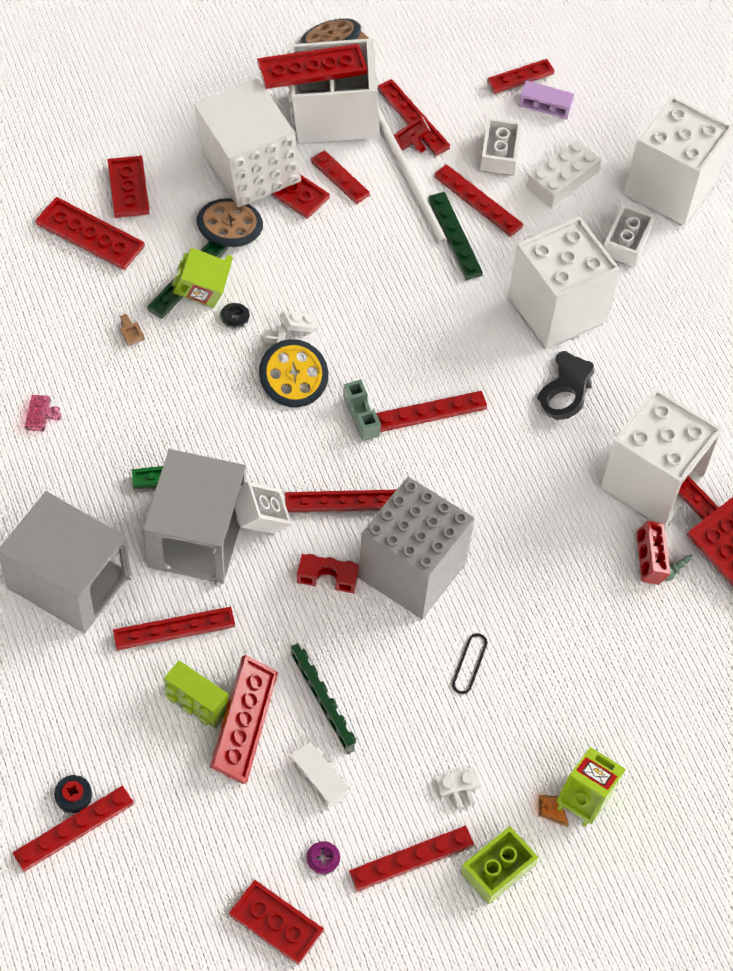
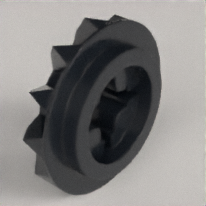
[220,303,250,329]

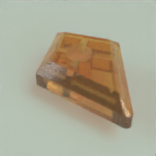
[538,795,569,827]

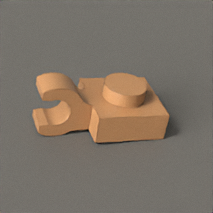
[120,314,145,346]

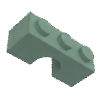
[343,379,381,441]

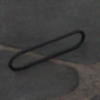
[452,633,488,694]

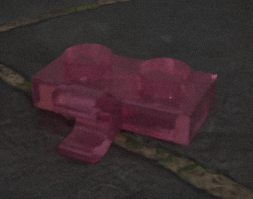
[25,395,62,432]

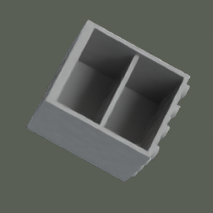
[358,476,475,620]

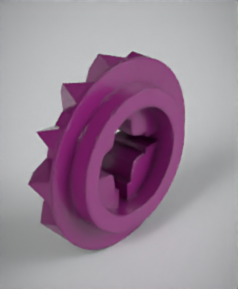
[306,841,340,875]

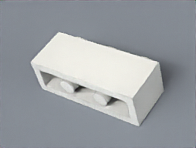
[290,742,349,810]

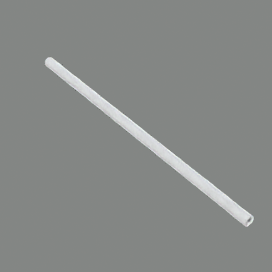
[378,105,447,244]

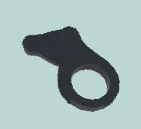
[537,351,595,420]

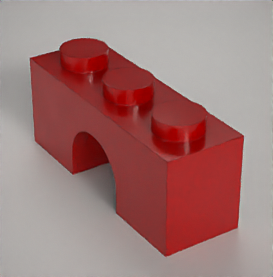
[297,554,359,594]

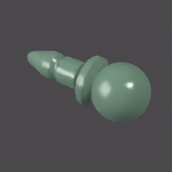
[665,554,693,581]

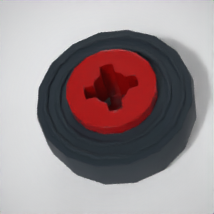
[54,775,93,813]

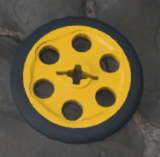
[259,339,329,408]

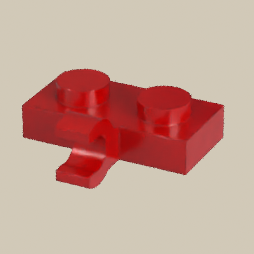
[393,116,431,153]

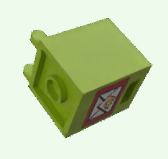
[172,247,233,308]
[556,747,626,828]

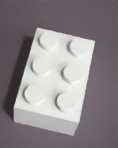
[480,117,522,175]
[604,204,655,267]
[234,482,291,534]

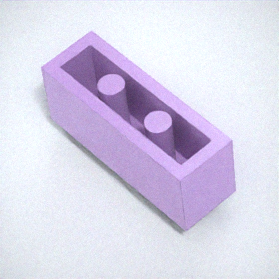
[519,80,575,119]

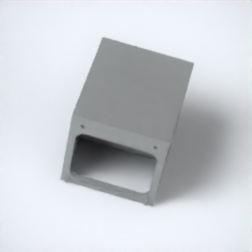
[143,449,246,586]
[0,491,132,634]

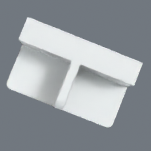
[260,323,288,362]

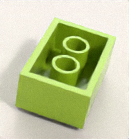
[164,660,229,728]
[460,826,539,905]

